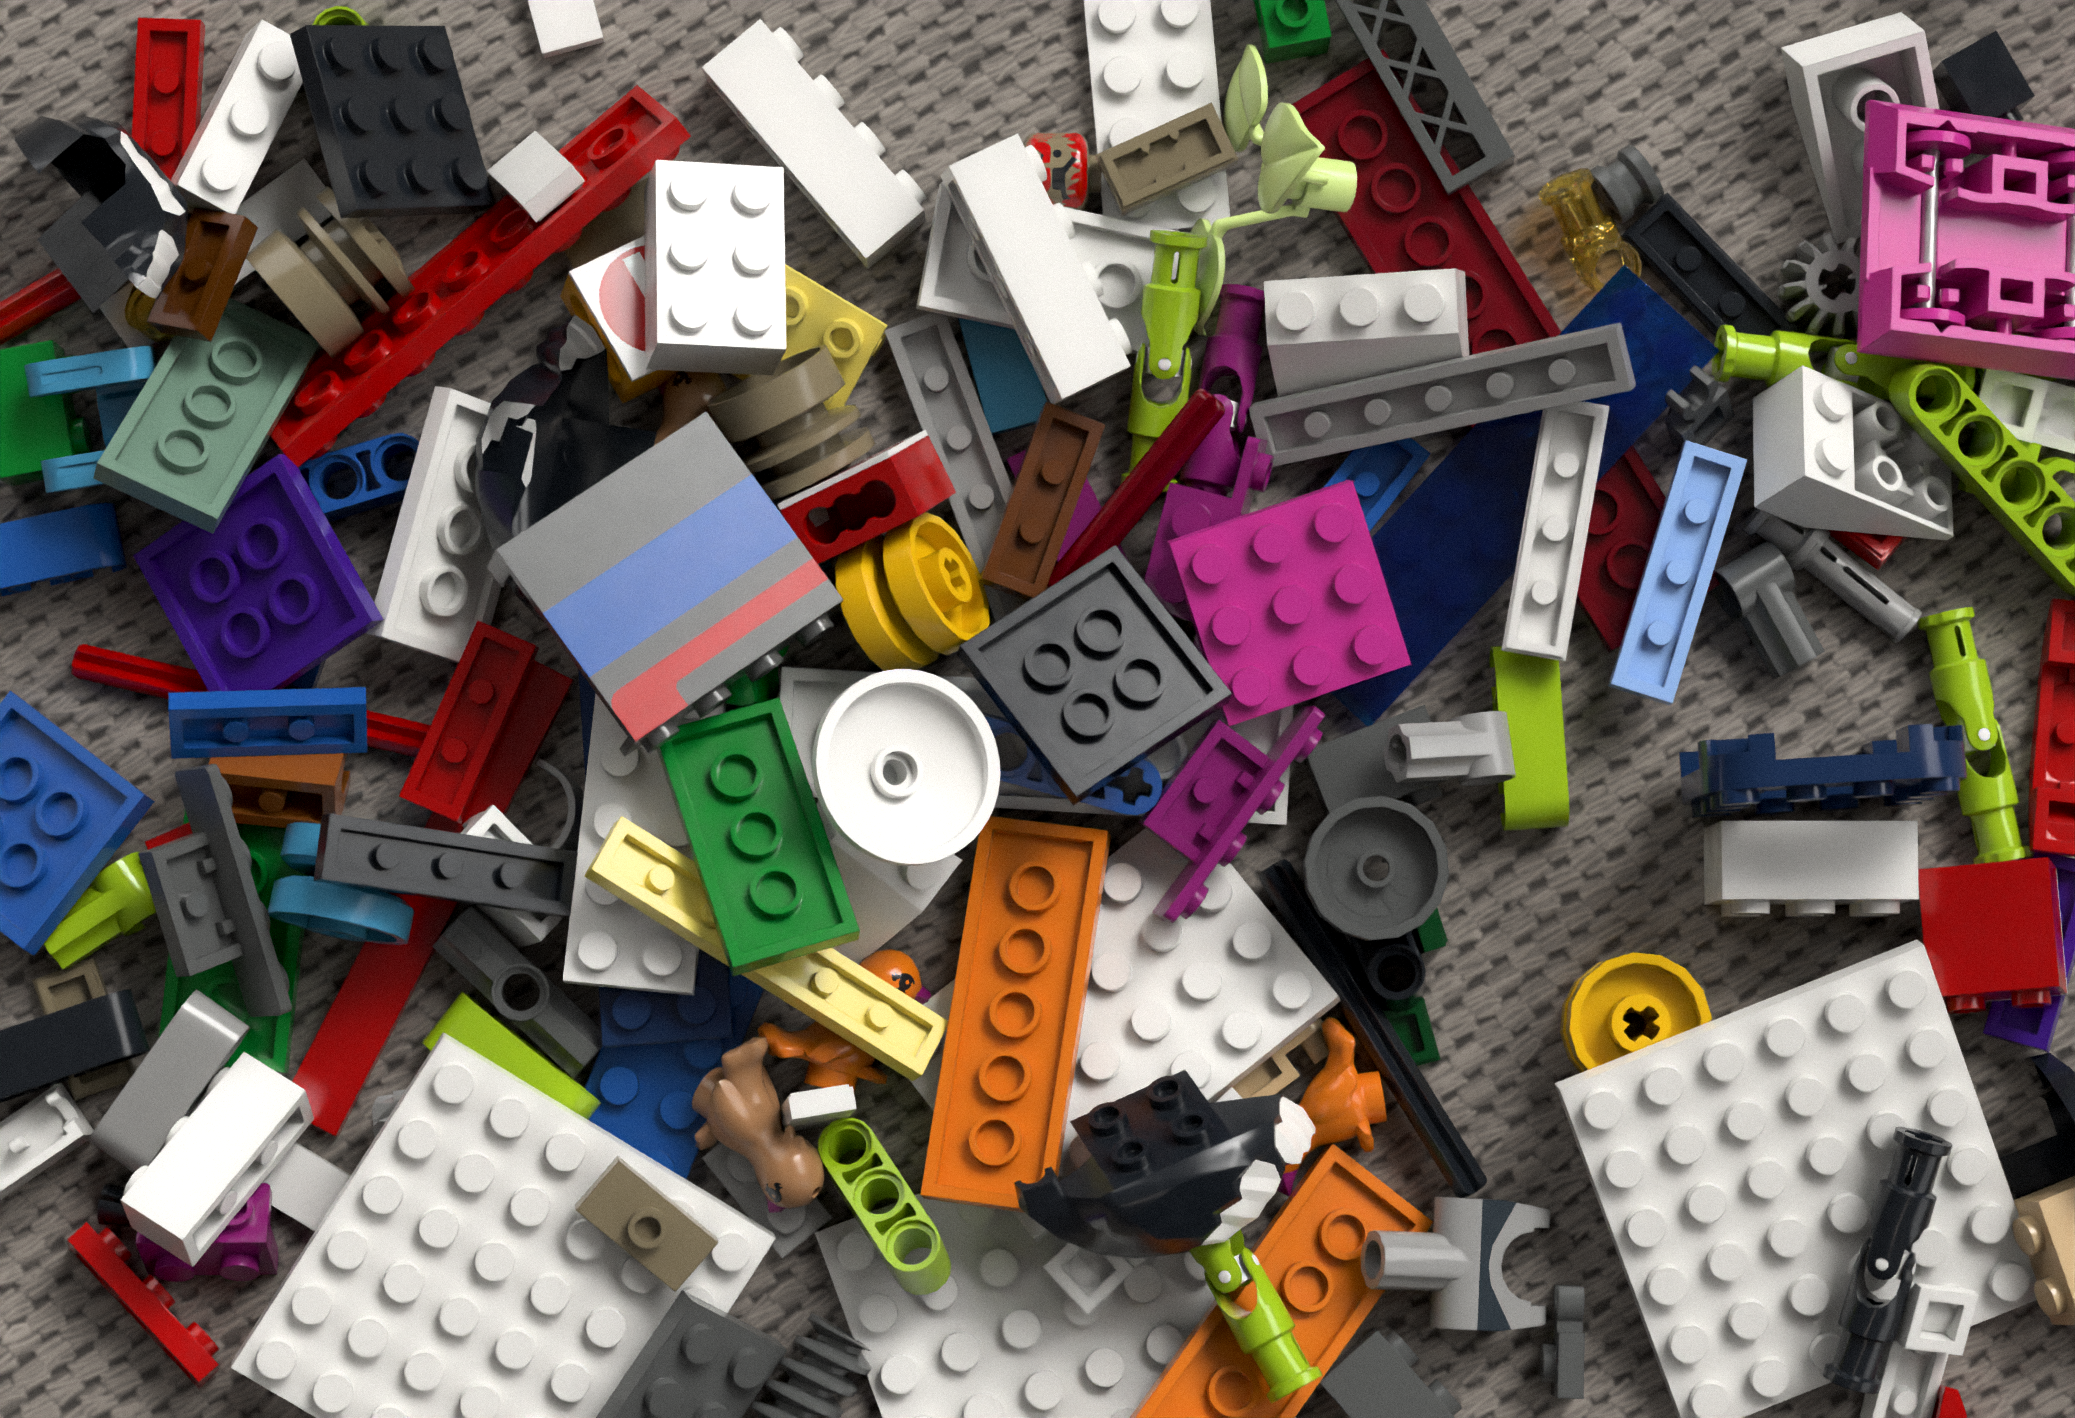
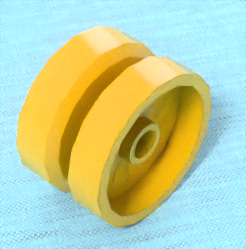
[835,512,990,671]
[1560,952,1712,1073]

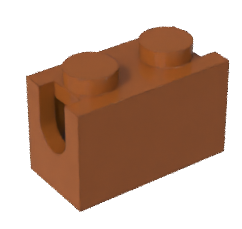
[208,753,350,828]

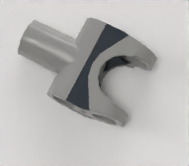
[1360,1197,1551,1331]

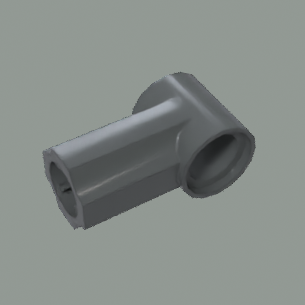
[1713,542,1825,679]

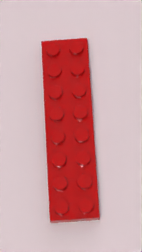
[270,85,691,467]

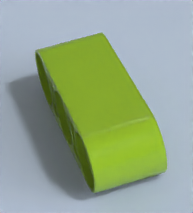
[1489,646,1569,831]
[422,991,601,1120]
[818,1118,951,1295]

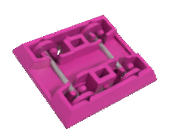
[1857,100,2075,380]

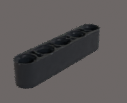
[0,989,150,1103]

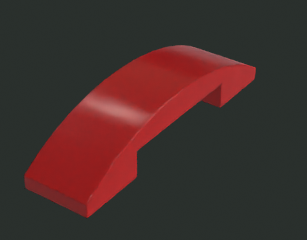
[2028,598,2075,857]

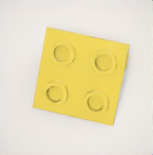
[733,264,888,411]

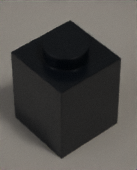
[1932,31,2035,121]

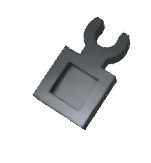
[1664,365,1735,451]
[1540,1285,1585,1399]

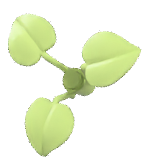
[1190,44,1357,336]

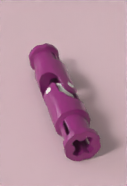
[1180,284,1265,497]

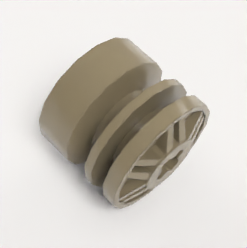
[246,186,415,359]
[707,344,876,501]

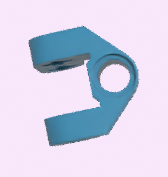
[24,346,158,493]

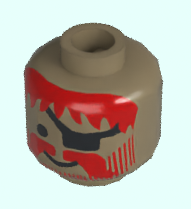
[1023,133,1102,211]

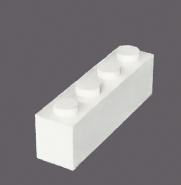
[702,19,927,269]
[941,134,1132,405]

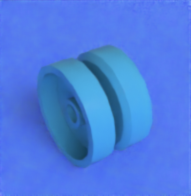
[267,822,414,945]

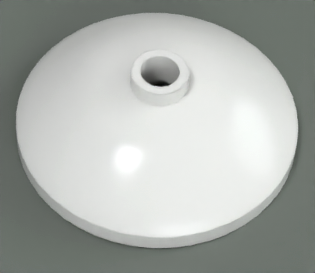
[812,669,1000,866]

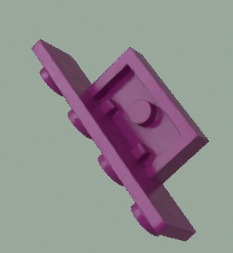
[1144,436,1274,657]
[1138,706,1325,923]

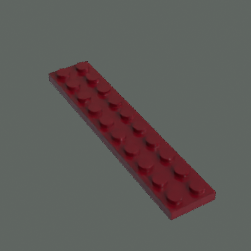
[1291,49,1720,653]

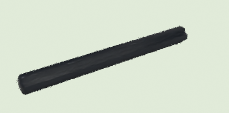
[1259,859,1487,1198]

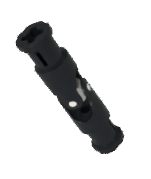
[1823,1127,1952,1394]

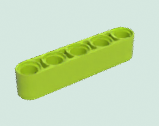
[1888,361,2075,597]

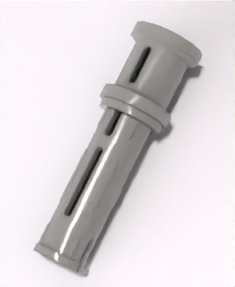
[1742,508,1922,644]

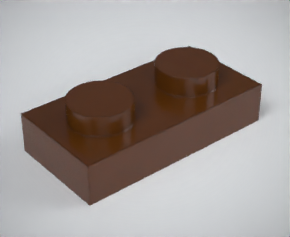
[147,207,258,342]

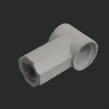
[1383,711,1516,786]

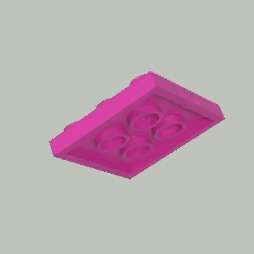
[1166,480,1411,726]

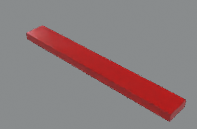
[292,660,575,1136]

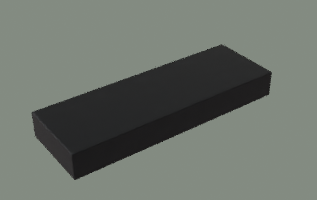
[1620,192,1799,337]

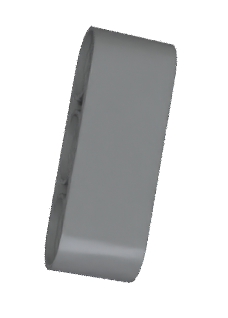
[88,989,250,1173]

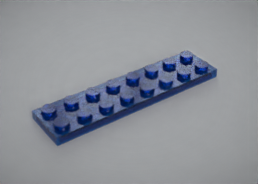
[1330,264,1719,727]

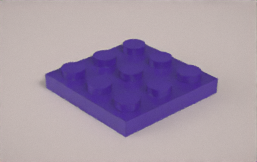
[133,454,384,692]

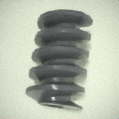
[751,1313,872,1418]

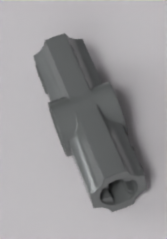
[432,906,603,1079]

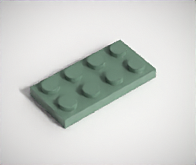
[93,298,320,534]

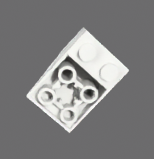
[1753,365,1954,540]

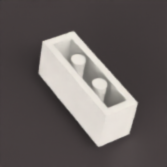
[171,19,303,214]
[121,1052,314,1267]

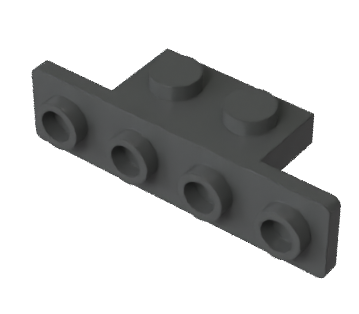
[138,764,292,1017]

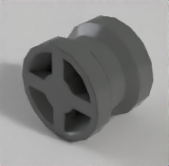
[1586,144,1664,225]

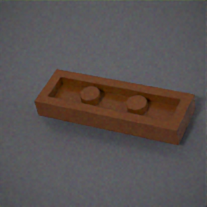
[978,402,1105,601]

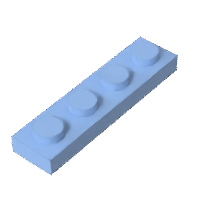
[1608,440,1748,705]

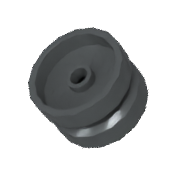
[1302,796,1449,941]

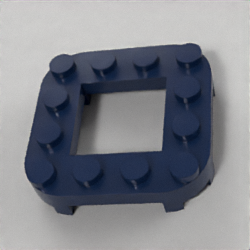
[1679,724,1967,818]

